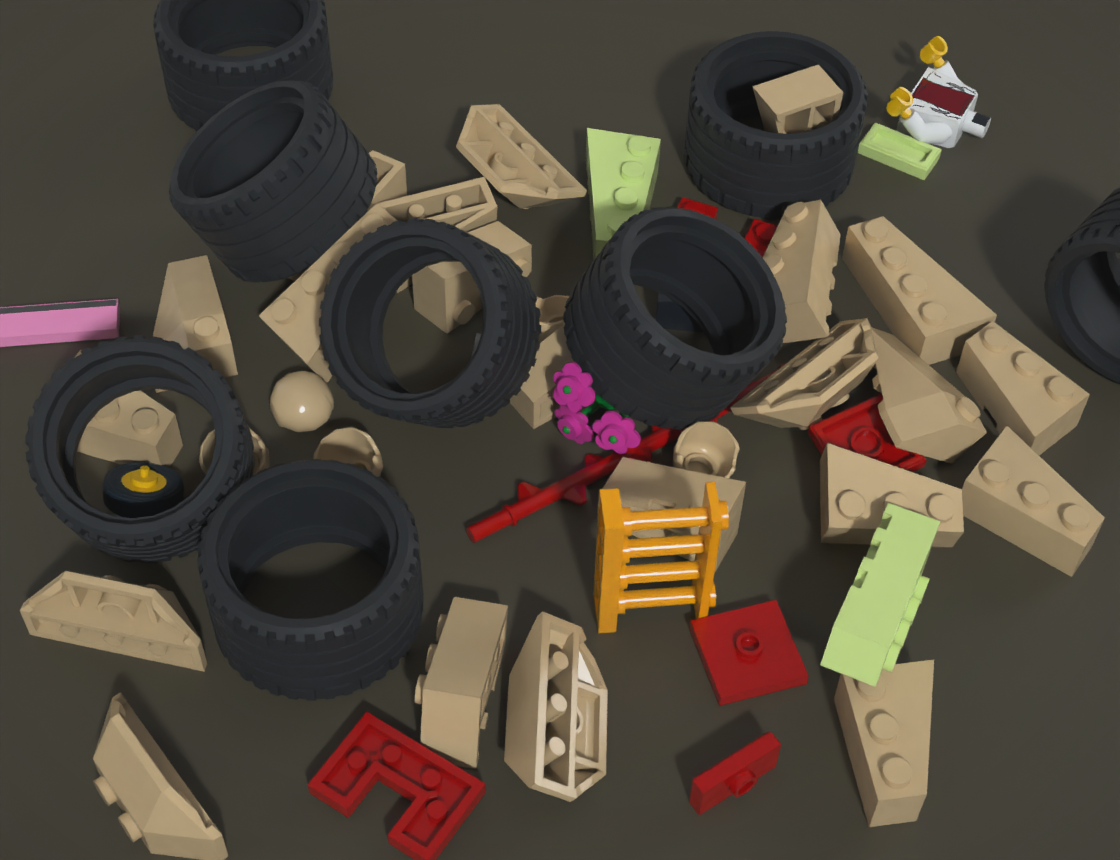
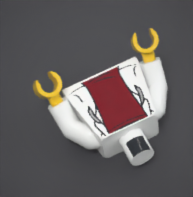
[886,36,991,148]

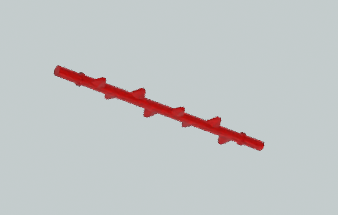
[466,364,785,543]

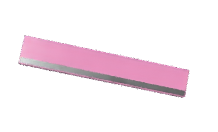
[0,299,120,347]

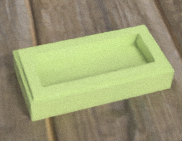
[858,123,942,180]

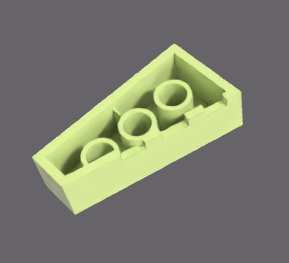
[586,128,661,259]
[820,503,941,687]

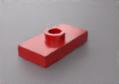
[689,732,781,815]

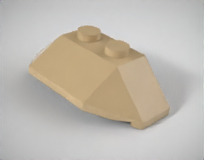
[456,104,587,209]
[730,318,879,430]
[20,571,207,672]
[504,612,608,802]
[93,692,229,860]

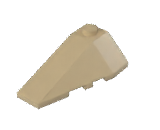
[153,255,238,393]
[871,327,987,464]

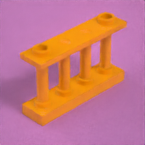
[593,482,729,633]

